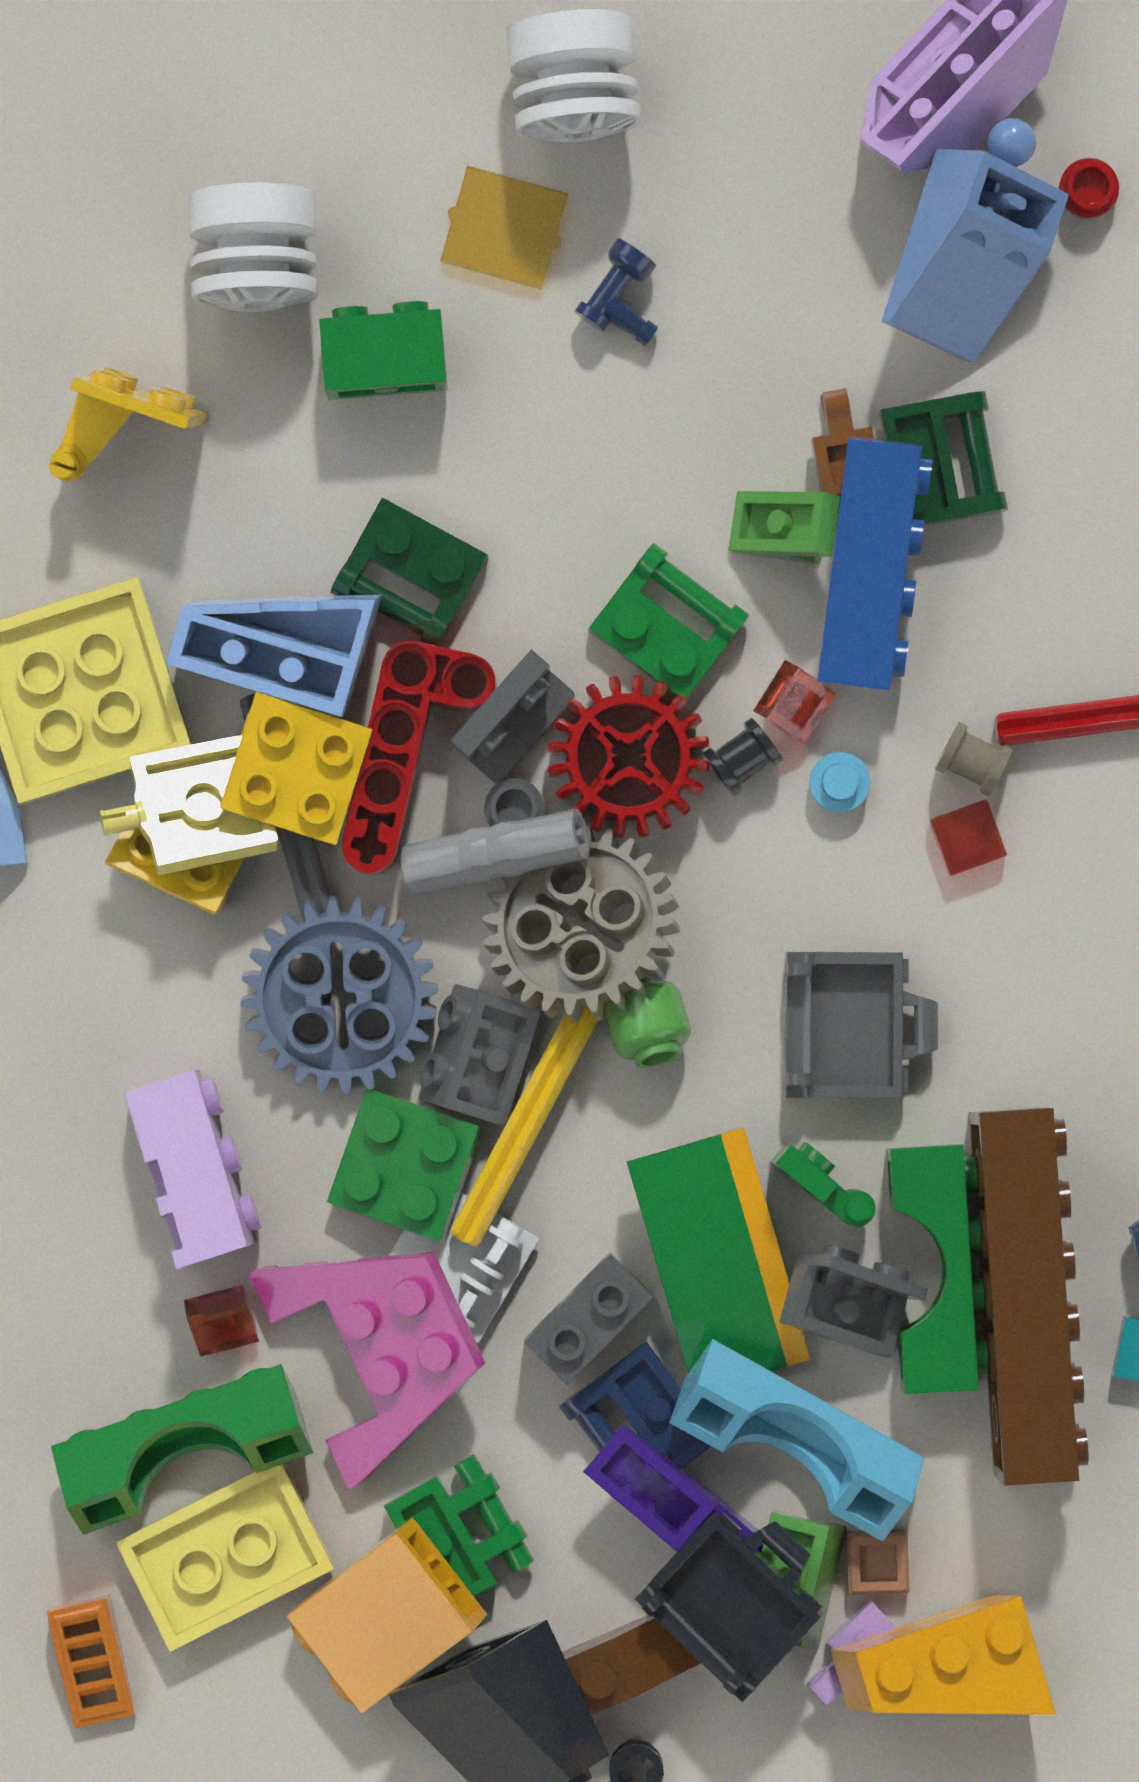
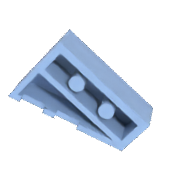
[166,594,383,717]

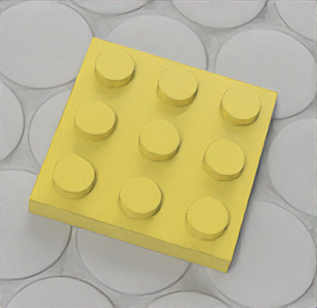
[0,577,192,805]

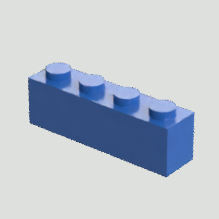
[817,436,932,690]

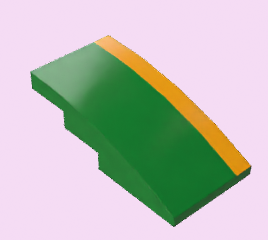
[626,1127,811,1373]

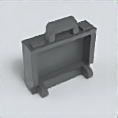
[785,952,938,1098]

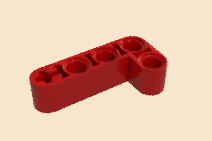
[342,641,497,876]

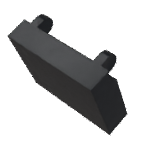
[635,1511,825,1702]

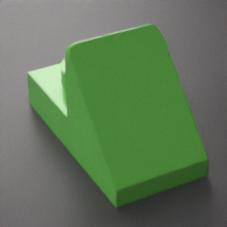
[728,491,841,564]

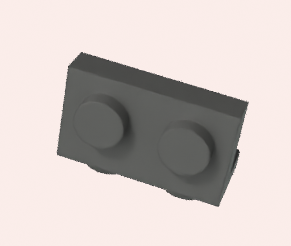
[779,1245,928,1358]

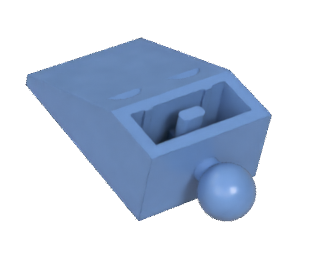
[881,118,1069,362]

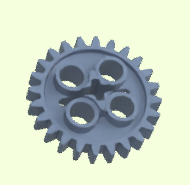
[240,896,438,1094]

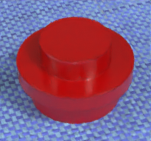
[1058,158,1119,219]

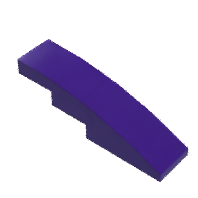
[583,1424,764,1553]

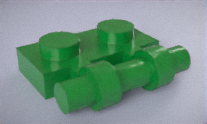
[770,1142,876,1227]
[384,1454,534,1596]

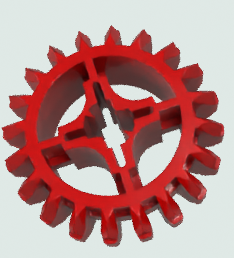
[547,675,710,839]

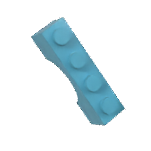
[669,1339,924,1542]

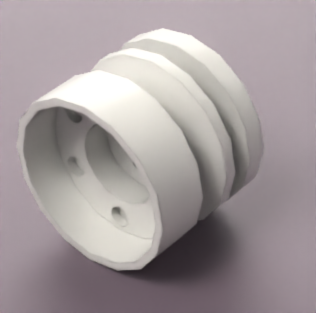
[507,9,641,143]
[188,182,318,312]

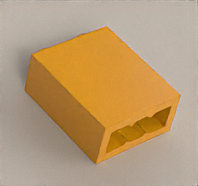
[286,1517,487,1714]

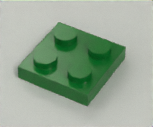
[327,1087,483,1243]

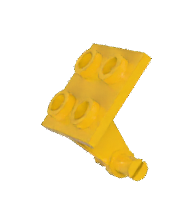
[48,367,208,482]

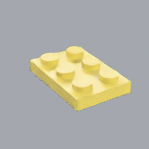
[115,1464,335,1652]

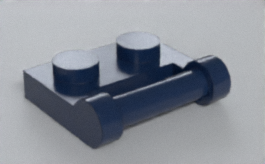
[559,1341,712,1468]

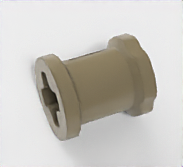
[935,722,1013,797]

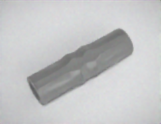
[401,809,590,895]

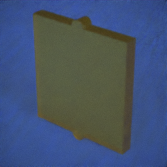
[440,165,568,290]

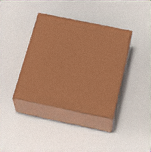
[845,1530,910,1595]

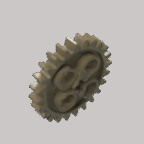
[482,826,680,1023]

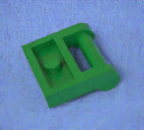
[588,543,750,699]

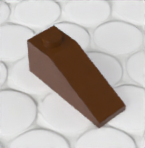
[562,1615,701,1715]

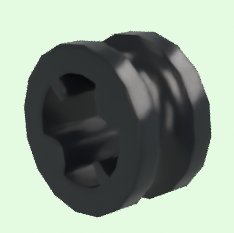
[609,1739,664,1782]

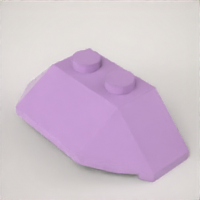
[860,0,1067,173]

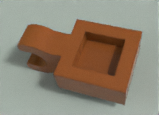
[811,388,874,496]

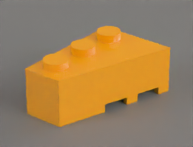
[830,1594,1056,1715]

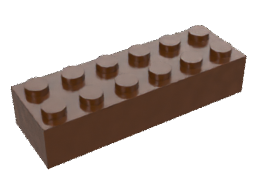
[969,1107,1089,1486]

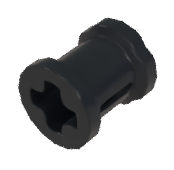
[702,717,783,796]

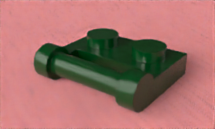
[879,391,1008,526]
[330,497,488,646]

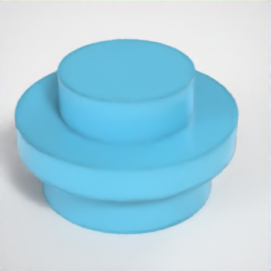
[809,752,870,813]

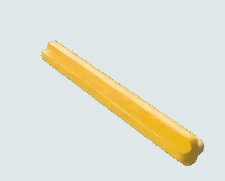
[451,971,607,1247]

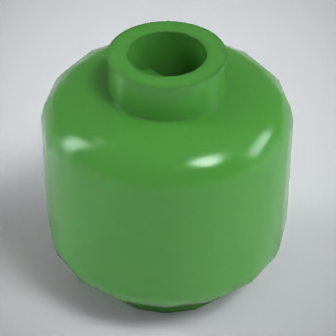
[604,974,691,1068]

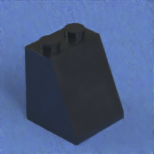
[388,1620,610,1782]

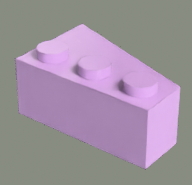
[125,1070,262,1270]

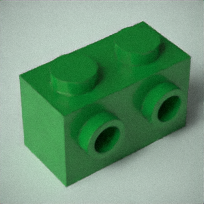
[319,301,448,400]

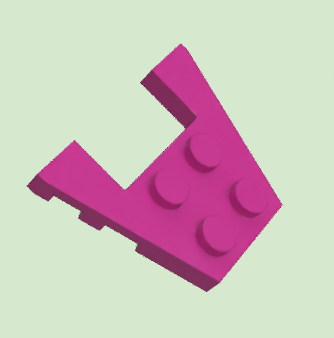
[248,1252,486,1490]

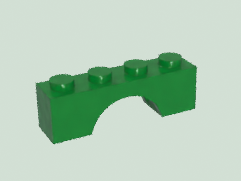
[886,1144,988,1394]
[51,1364,314,1535]

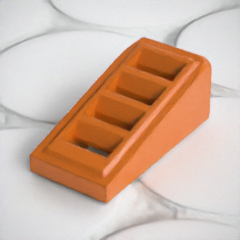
[46,1594,136,1728]

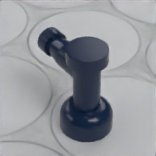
[574,238,658,346]

